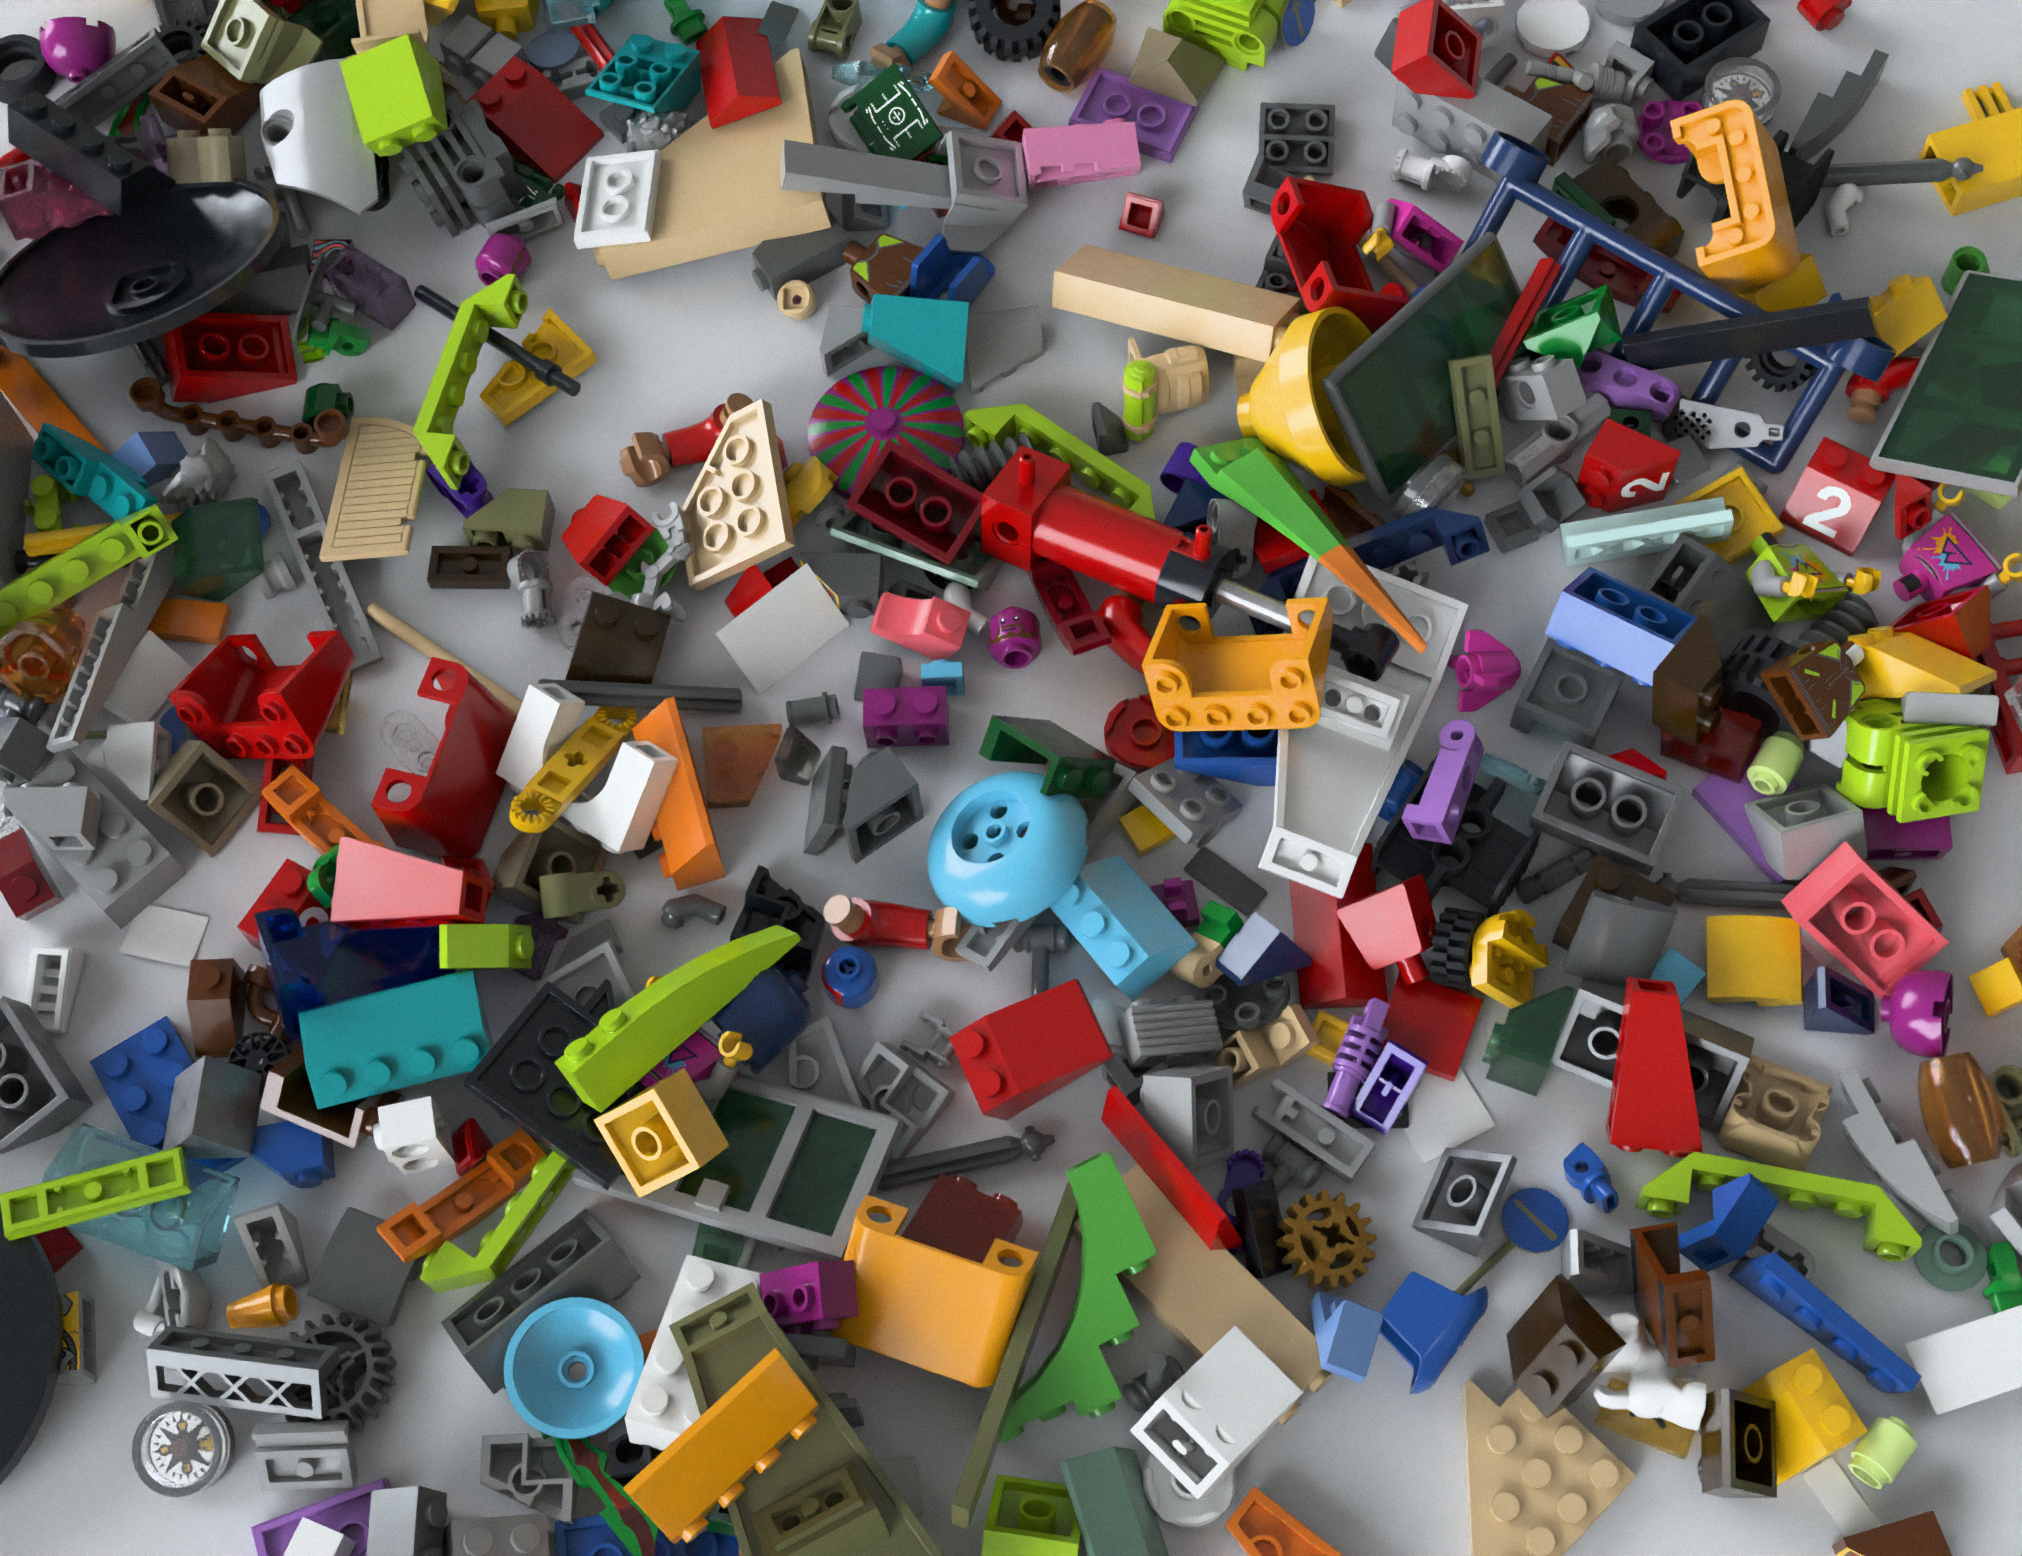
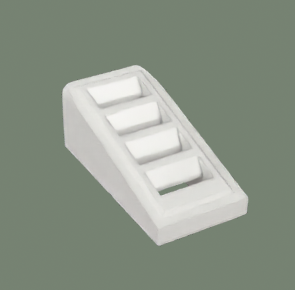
[24,945,84,1033]

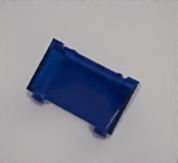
[254,908,456,1041]

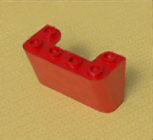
[1271,176,1410,335]
[168,630,355,759]
[371,657,517,858]

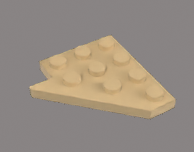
[678,399,795,591]
[1463,1379,1637,1556]

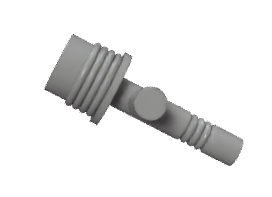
[1525,60,1625,102]

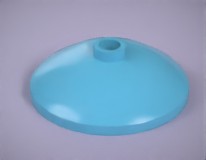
[504,1297,645,1439]

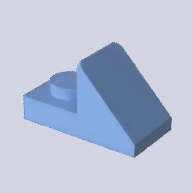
[1309,1291,1383,1384]

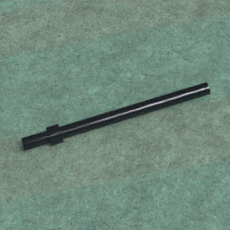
[414,285,581,397]

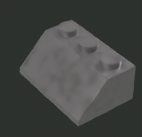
[1529,740,1687,876]
[0,996,94,1154]

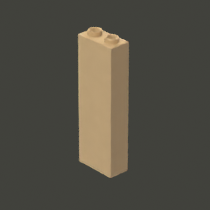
[1051,244,1303,362]
[1073,1163,1333,1426]

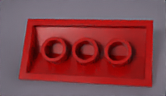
[695,16,782,129]
[1289,842,1388,1010]
[1101,1085,1243,1250]

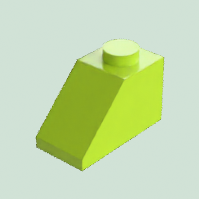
[439,924,535,970]

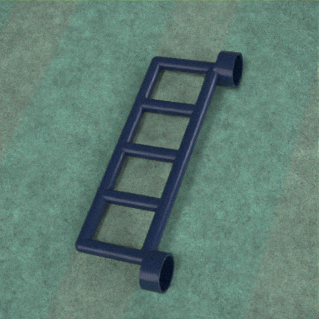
[1453,130,1897,474]

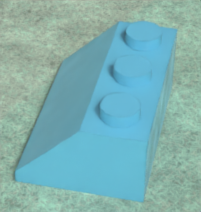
[1049,855,1198,1002]

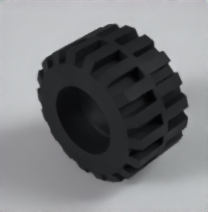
[968,0,1061,62]
[1720,634,1799,739]

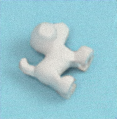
[1594,1312,1707,1431]

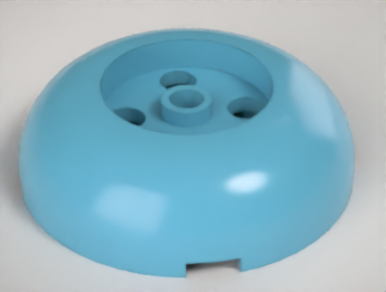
[927,771,1089,927]

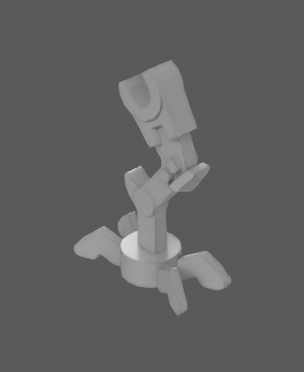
[608,501,695,623]

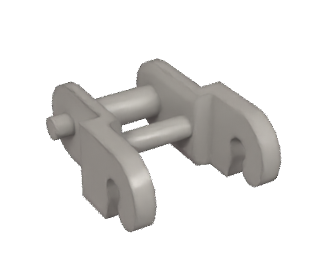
[900,1010,959,1069]

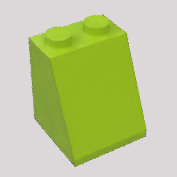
[339,33,448,157]

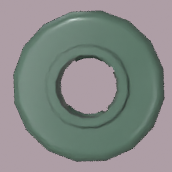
[1914,1223,1988,1291]

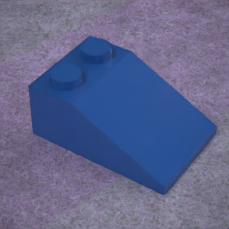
[1174,729,1278,786]

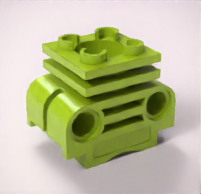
[1163,0,1287,71]
[1836,697,1990,823]

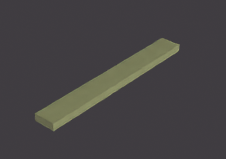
[951,1181,1079,1529]

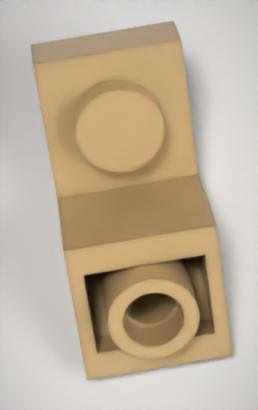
[1214,1004,1320,1090]

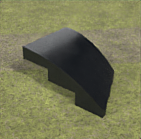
[730,865,826,984]

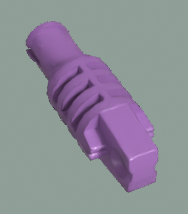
[1321,998,1390,1119]

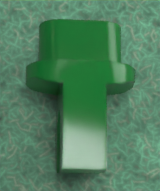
[664,0,709,45]
[307,318,371,356]
[307,844,339,909]
[1982,1241,2022,1314]

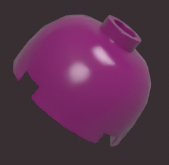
[39,17,116,84]
[1880,970,1954,1059]

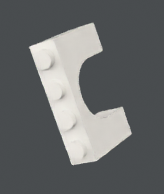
[495,683,679,854]

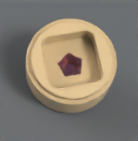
[777,280,817,320]

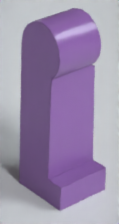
[1576,350,1682,423]
[1401,719,1484,844]

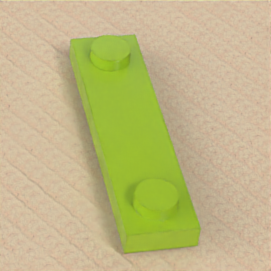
[0,1147,191,1241]

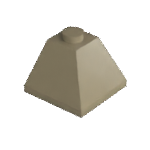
[147,739,262,858]
[492,812,609,925]

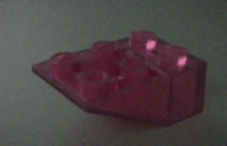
[0,158,115,241]

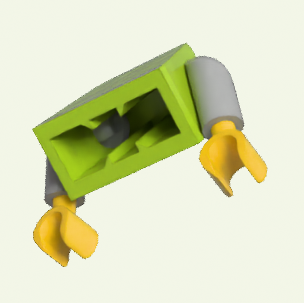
[1746,532,1882,623]

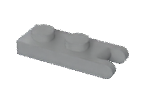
[1251,1078,1376,1184]

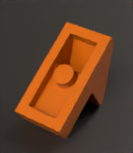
[928,50,1002,130]

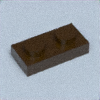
[427,546,514,589]

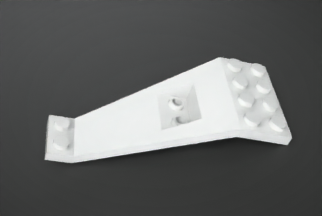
[1258,555,1469,899]

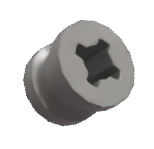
[250,551,297,600]

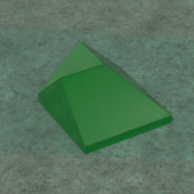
[1523,284,1622,369]

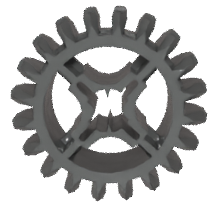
[283,1312,397,1431]

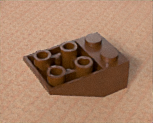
[148,53,269,137]

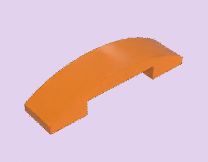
[261,765,388,855]
[377,1128,547,1263]

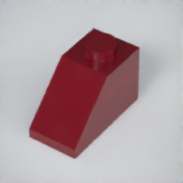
[0,828,65,921]

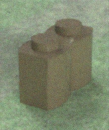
[166,128,247,184]

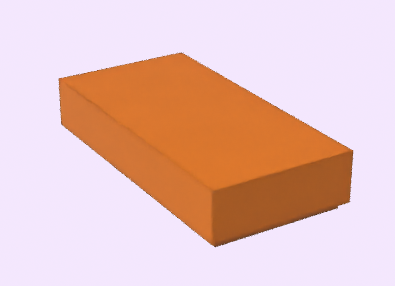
[146,598,232,645]

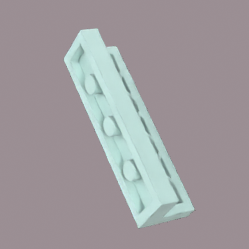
[1559,497,1734,567]

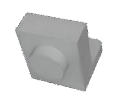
[1605,41,1655,107]

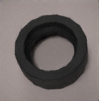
[0,34,56,105]

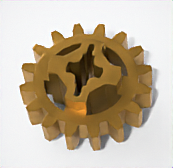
[1276,1190,1377,1292]

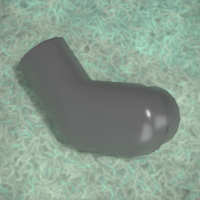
[661,894,726,929]

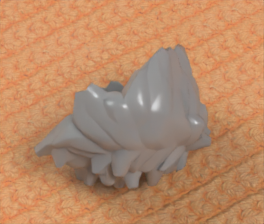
[627,111,698,153]
[159,437,238,511]

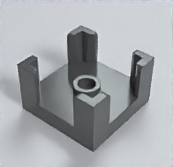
[1510,637,1625,750]

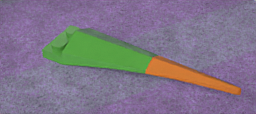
[1189,436,1427,654]

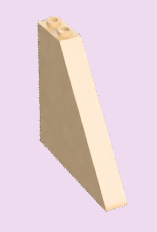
[593,48,831,280]

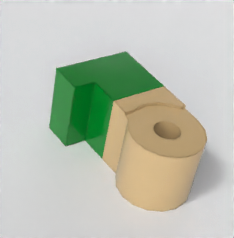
[1171,900,1244,988]

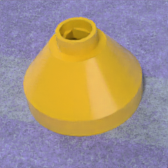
[1237,306,1397,487]

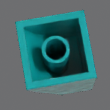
[861,294,969,390]

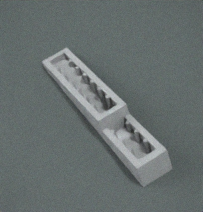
[780,139,952,209]
[262,459,384,674]
[46,549,184,753]
[955,763,1138,972]

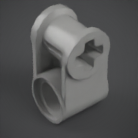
[1207,498,1257,578]

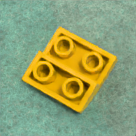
[1706,915,1803,1007]

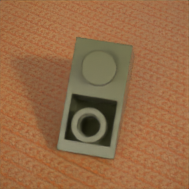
[462,488,556,552]

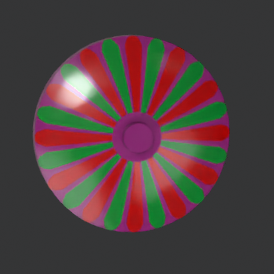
[808,366,965,500]

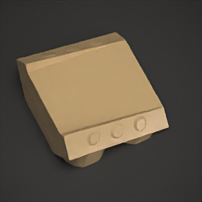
[1718,1054,1832,1172]

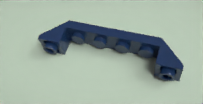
[1248,507,1490,635]

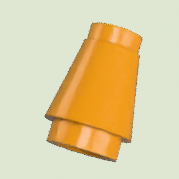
[226,1282,299,1329]

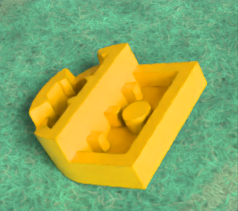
[783,456,838,529]
[1469,909,1549,1013]

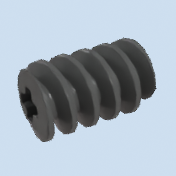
[949,432,1032,493]
[1790,593,1880,649]

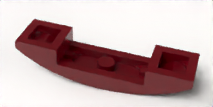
[1533,217,1683,314]
[1027,557,1112,656]

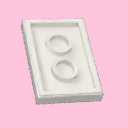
[573,149,662,249]

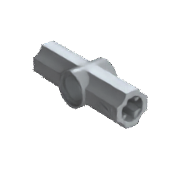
[1504,391,1611,486]

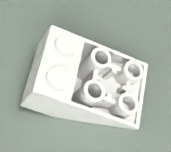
[1130,1325,1304,1499]

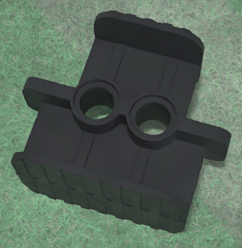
[1676,129,1835,228]
[1370,754,1541,918]

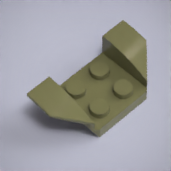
[200,0,324,84]

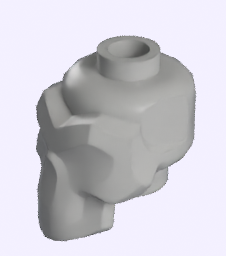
[1580,103,1640,165]

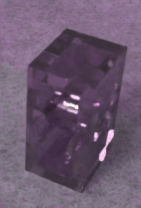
[323,244,416,331]

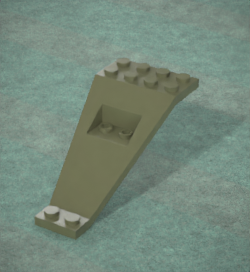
[669,1282,944,1556]

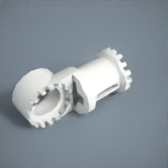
[1391,148,1473,194]

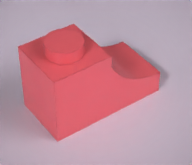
[869,591,971,660]

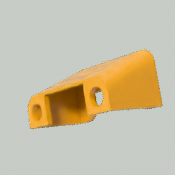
[1142,597,1333,732]
[828,1194,1039,1388]

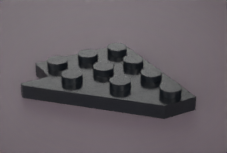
[464,979,628,1190]

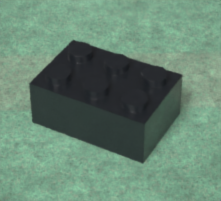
[1630,0,1771,101]

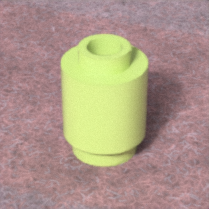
[1747,731,1804,795]
[1848,1416,1918,1490]

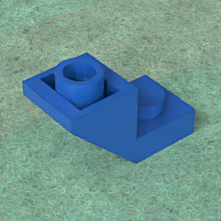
[1678,1173,1779,1272]

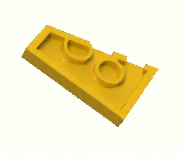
[479,308,597,427]

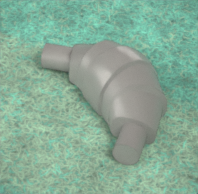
[152,1251,213,1371]

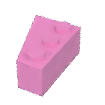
[1022,118,1141,191]

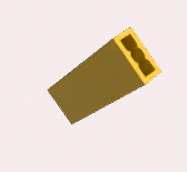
[1919,107,2022,217]

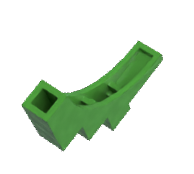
[978,1150,1158,1443]

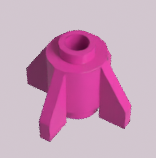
[1447,629,1521,712]

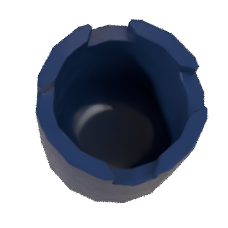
[707,965,811,1075]

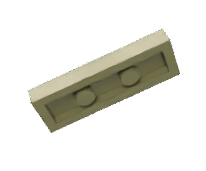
[1448,353,1506,480]

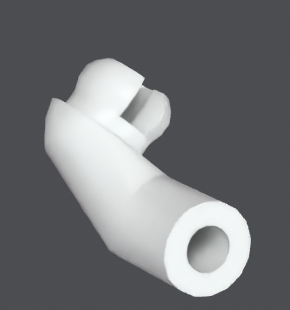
[1824,183,1863,237]
[943,581,989,636]

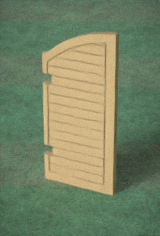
[319,417,428,562]

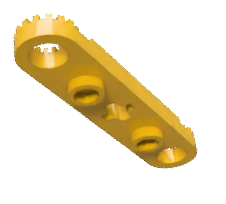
[509,706,637,833]

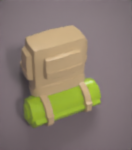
[1122,337,1209,442]

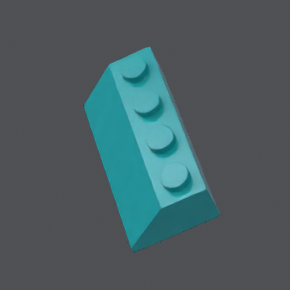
[298,969,494,1109]

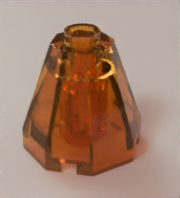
[0,608,86,704]

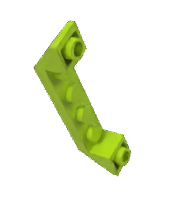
[413,274,528,490]
[964,403,1155,520]
[0,504,179,639]
[419,1151,576,1294]
[1635,1151,1922,1262]

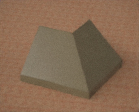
[1129,27,1226,107]

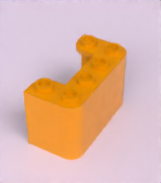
[1670,99,1800,294]

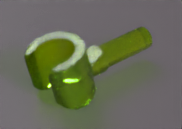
[297,340,325,364]

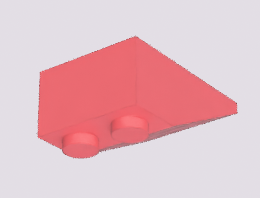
[1781,841,1949,1001]

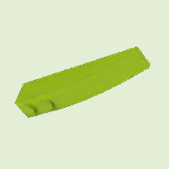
[554,925,801,1113]

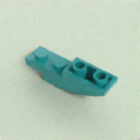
[30,423,159,520]

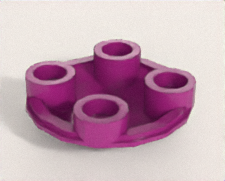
[1637,100,1703,165]

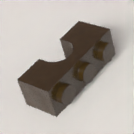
[1573,156,1685,258]

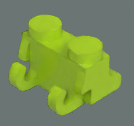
[22,475,82,535]

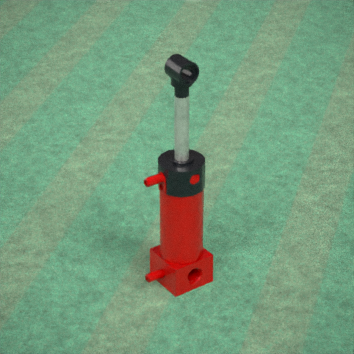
[981,445,1400,682]

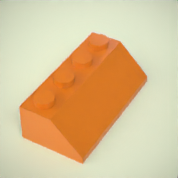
[632,696,726,891]

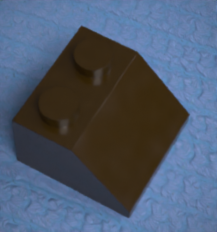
[565,591,671,684]
[1652,615,1724,746]
[1506,1274,1627,1418]
[1698,1388,1777,1498]

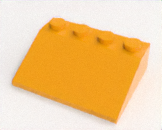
[623,1348,820,1544]

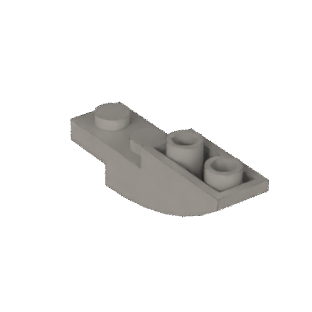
[1838,1067,1963,1235]

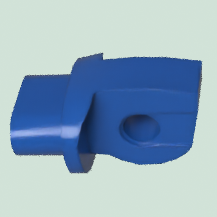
[1563,1142,1619,1214]

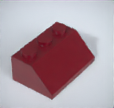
[846,439,983,567]

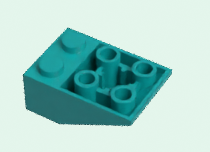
[585,34,701,113]

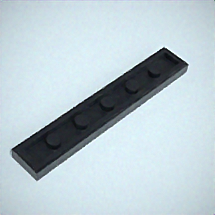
[1622,296,1877,370]

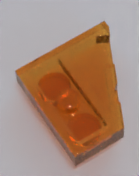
[702,724,782,809]

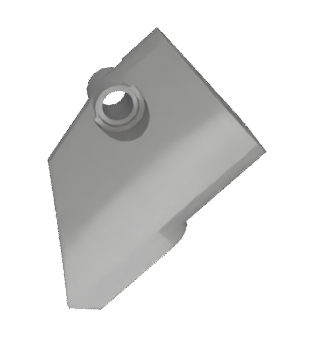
[259,58,379,215]

